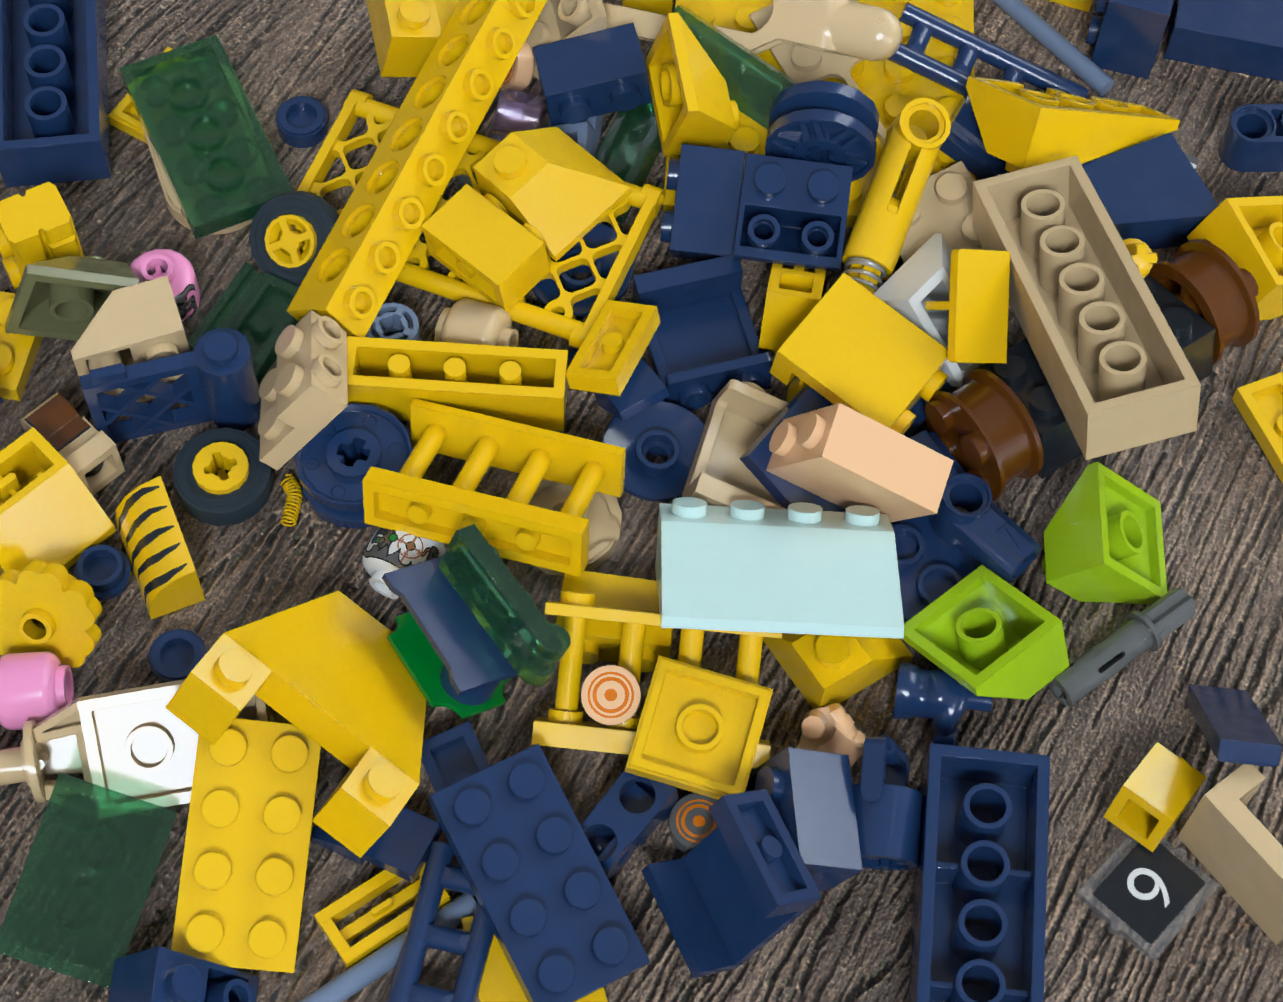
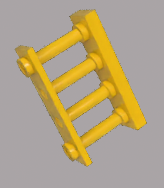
[362,398,626,577]
[531,591,782,768]

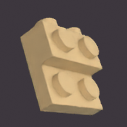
[258,310,348,471]

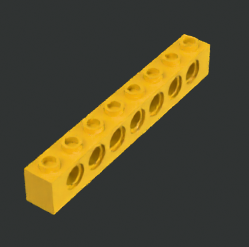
[286,0,547,337]

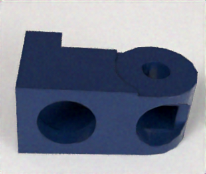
[581,770,679,879]

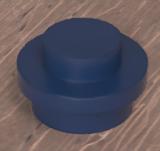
[74,545,132,601]

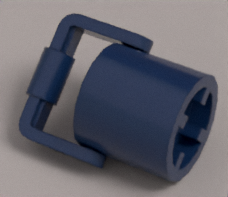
[852,734,923,871]

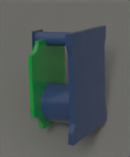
[382,549,557,719]

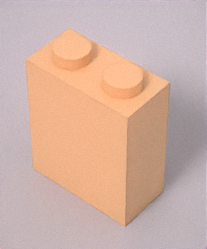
[766,403,954,522]

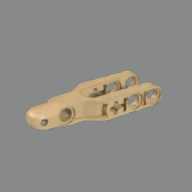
[603,0,903,61]

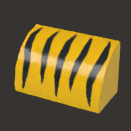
[115,476,205,620]

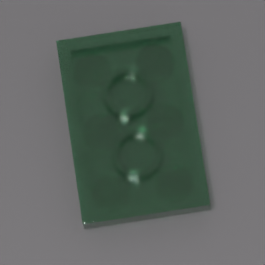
[0,773,177,989]

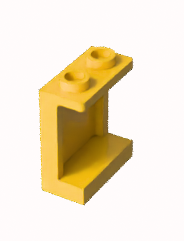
[770,273,949,435]

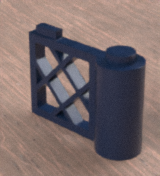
[79,328,261,443]

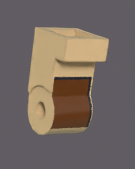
[20,393,125,496]

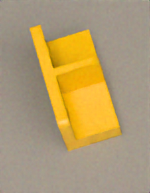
[925,249,1010,364]

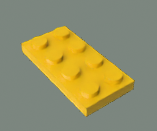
[171,718,321,973]

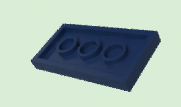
[428,744,651,1002]

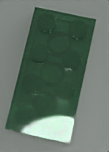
[119,35,293,239]

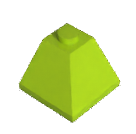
[1042,462,1167,604]
[902,565,1070,700]

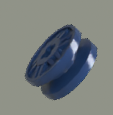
[765,80,880,182]
[294,403,412,529]

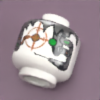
[362,527,447,599]

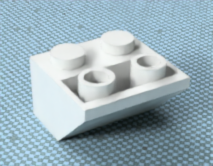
[874,233,983,387]

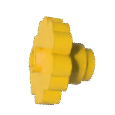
[0,560,103,668]

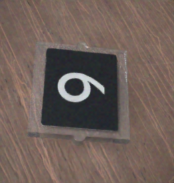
[1076,836,1220,962]

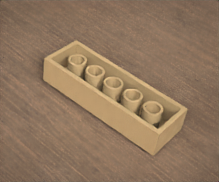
[973,155,1201,460]

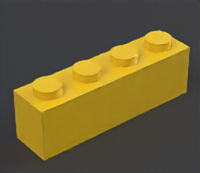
[347,336,568,431]

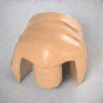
[797,703,866,768]

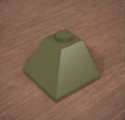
[5,255,139,341]

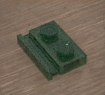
[188,262,299,383]

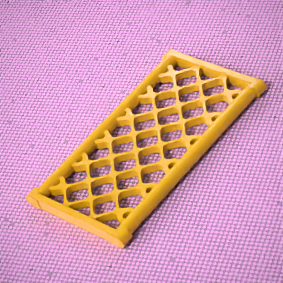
[297,89,666,349]

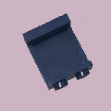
[632,254,773,410]

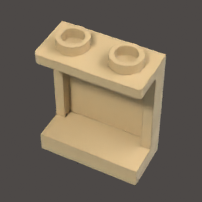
[682,379,789,509]
[1177,764,1283,946]

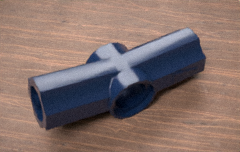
[910,430,1042,582]

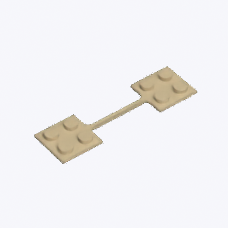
[749,0,983,264]

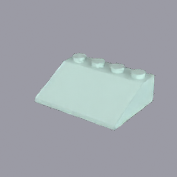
[655,497,904,639]

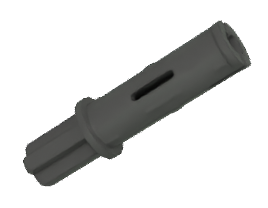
[1048,588,1196,707]

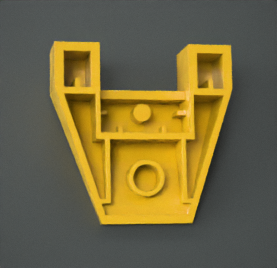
[165,590,426,858]

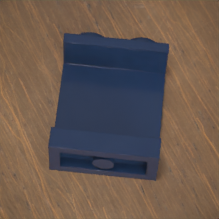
[641,789,822,978]

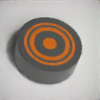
[669,793,718,854]

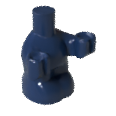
[893,662,993,746]

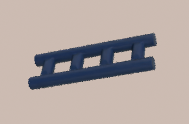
[887,2,1089,98]
[387,841,494,1002]

